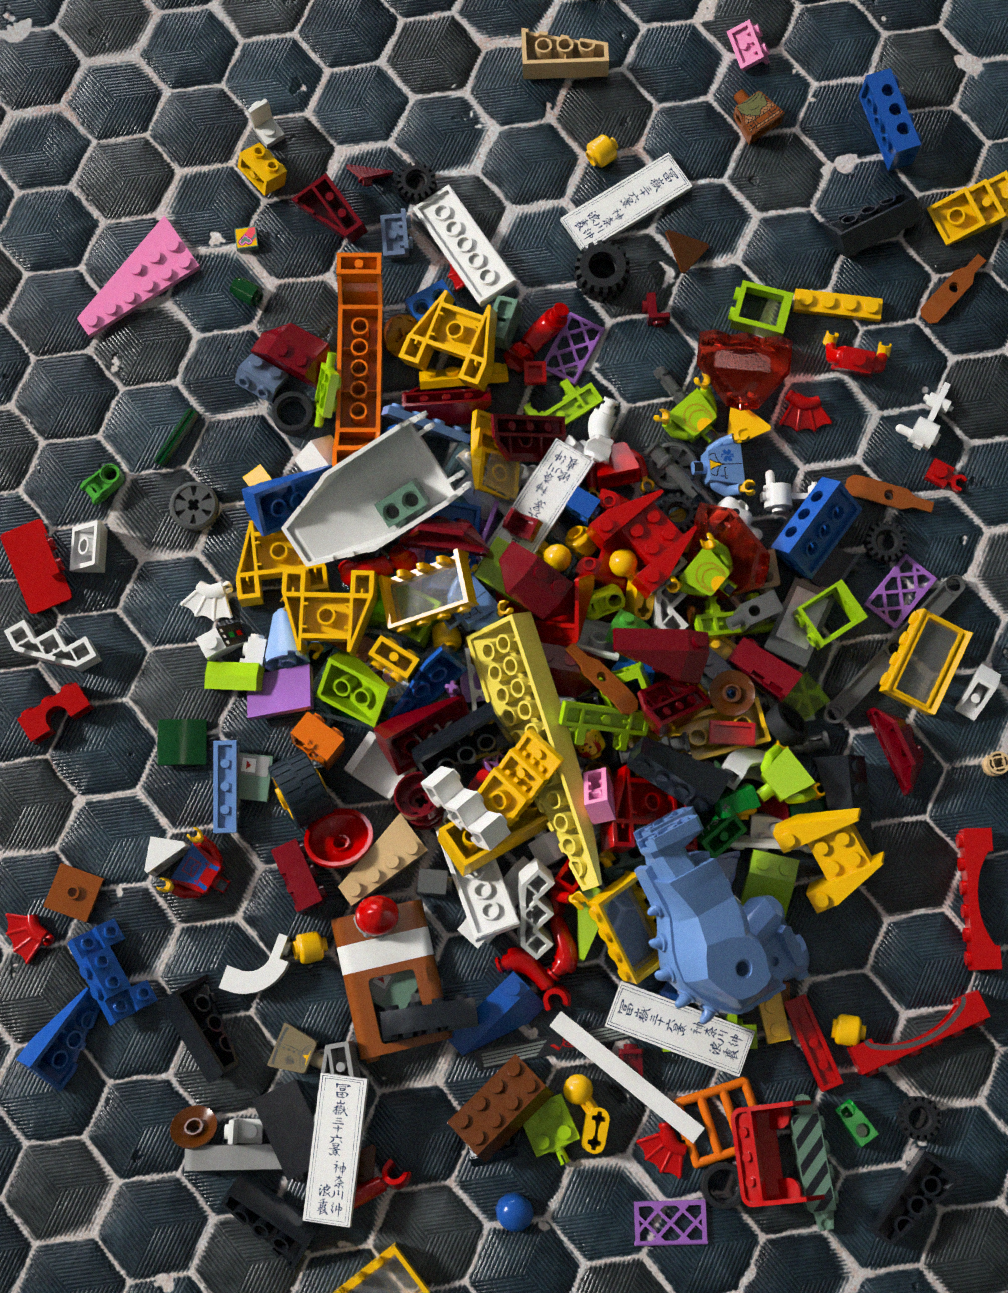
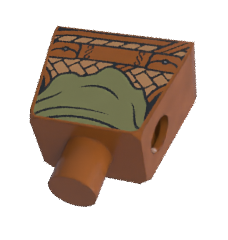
[733,89,785,145]

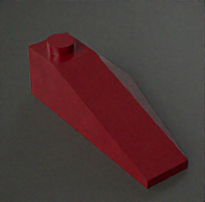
[613,628,709,685]
[373,694,470,776]

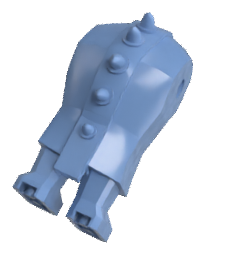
[633,806,810,1025]

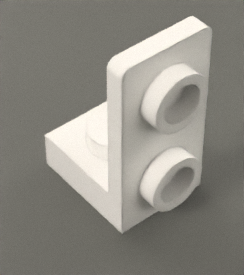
[248,98,285,149]
[224,1118,264,1145]

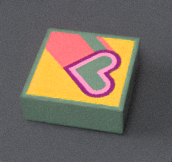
[234,226,259,252]

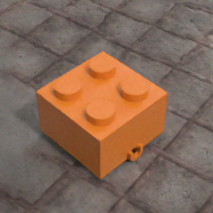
[290,712,345,770]

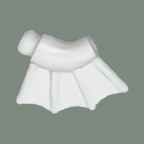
[180,580,233,621]

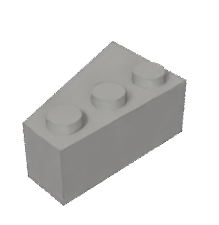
[313,1040,366,1122]

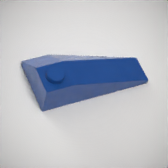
[241,465,332,537]
[387,643,468,720]
[447,971,544,1056]
[16,987,101,1092]

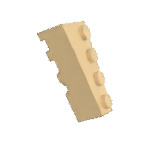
[521,28,609,79]
[338,813,429,908]

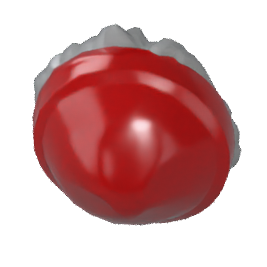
[353,895,400,938]

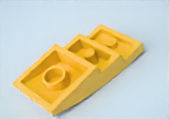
[927,170,1008,246]
[471,409,520,502]
[477,728,565,829]

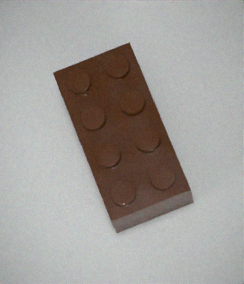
[447,1054,554,1162]

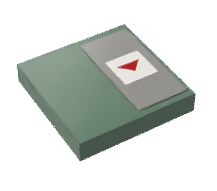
[238,752,274,803]
[369,970,418,1009]

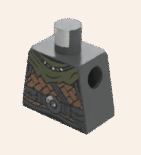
[726,589,784,633]

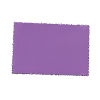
[247,664,314,721]

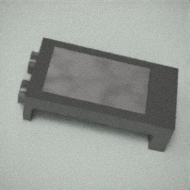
[763,577,835,672]

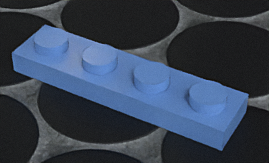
[381,403,471,445]
[213,740,238,834]

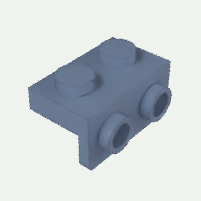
[380,208,413,259]
[235,353,289,403]

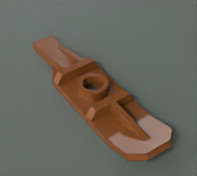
[921,254,986,324]
[845,475,934,513]
[565,643,638,716]

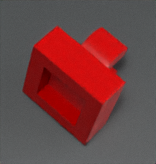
[524,361,547,386]

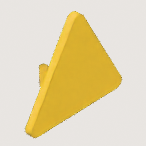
[727,399,771,443]

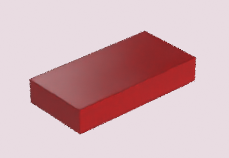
[708,720,756,747]

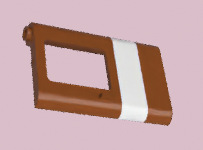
[331,899,453,1063]

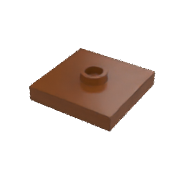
[43,863,105,923]

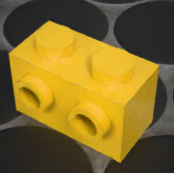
[238,142,287,196]
[368,635,421,684]

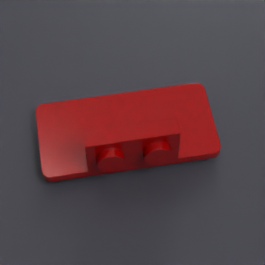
[0,519,73,615]

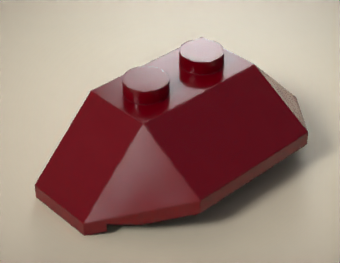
[251,323,331,389]
[402,386,492,425]
[491,414,566,462]
[400,516,494,559]
[499,541,575,620]
[541,643,605,698]
[637,680,711,737]
[866,707,924,796]

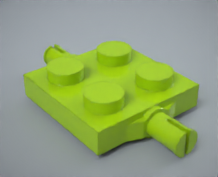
[314,352,341,428]
[523,1093,581,1165]

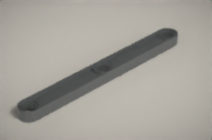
[823,575,965,725]

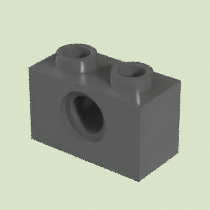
[417,868,453,898]

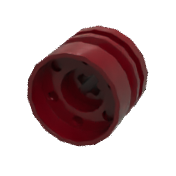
[394,771,444,830]

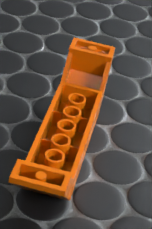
[332,253,384,467]

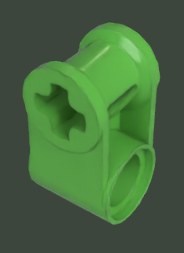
[80,464,125,505]

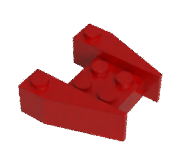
[586,489,697,600]
[600,765,698,853]

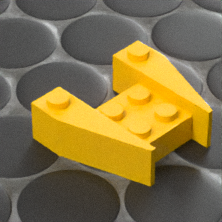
[398,290,497,392]
[236,521,331,607]
[282,569,379,656]
[772,808,885,914]

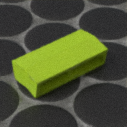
[204,661,265,691]

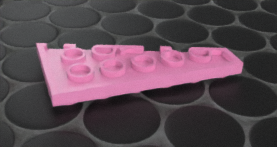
[77,215,201,338]

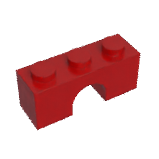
[17,682,95,745]

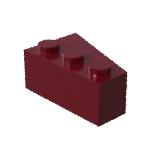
[292,173,368,244]
[726,637,803,703]
[271,838,328,915]

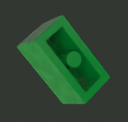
[697,814,747,859]

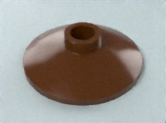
[709,670,755,716]
[170,1105,218,1149]

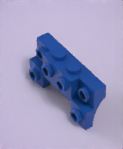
[67,918,158,1026]

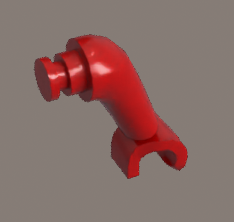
[502,303,569,373]
[338,543,418,587]
[546,892,579,982]
[495,947,572,1011]
[354,1159,412,1209]

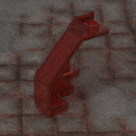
[696,329,793,411]
[686,502,770,602]

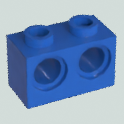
[405,279,456,323]
[564,486,602,527]

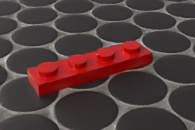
[783,994,844,1092]

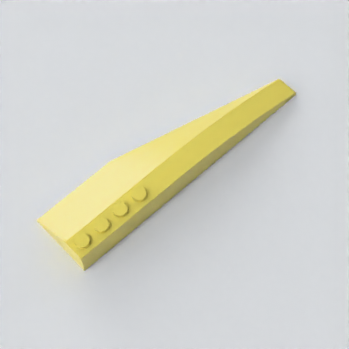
[466,611,602,891]

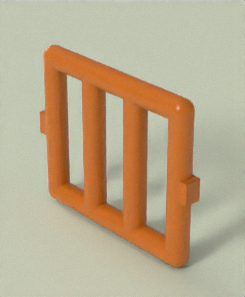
[673,1076,760,1169]

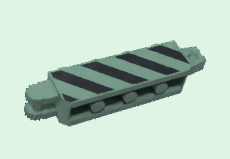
[789,1094,839,1231]

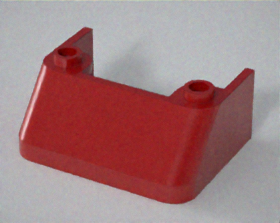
[731,1100,825,1207]

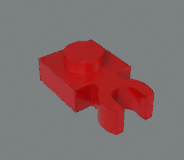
[924,458,967,493]

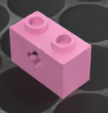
[583,767,615,825]

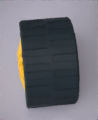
[268,750,333,829]

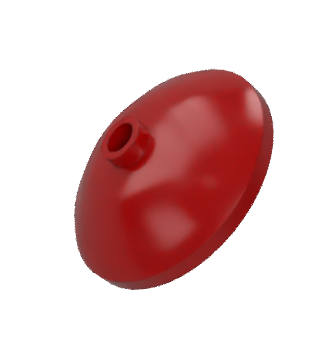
[304,808,374,868]

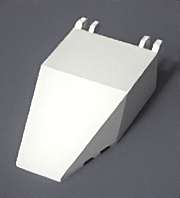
[281,410,473,567]

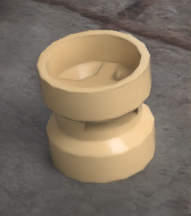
[982,751,1008,777]

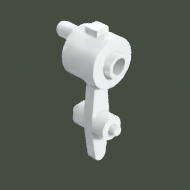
[896,382,954,451]
[760,470,817,514]

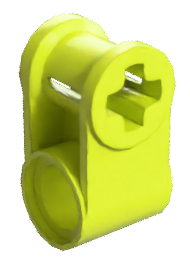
[586,584,626,621]

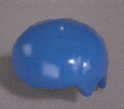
[495,1192,534,1232]

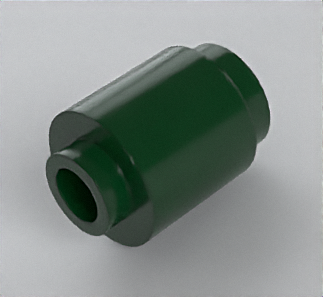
[229,277,264,307]

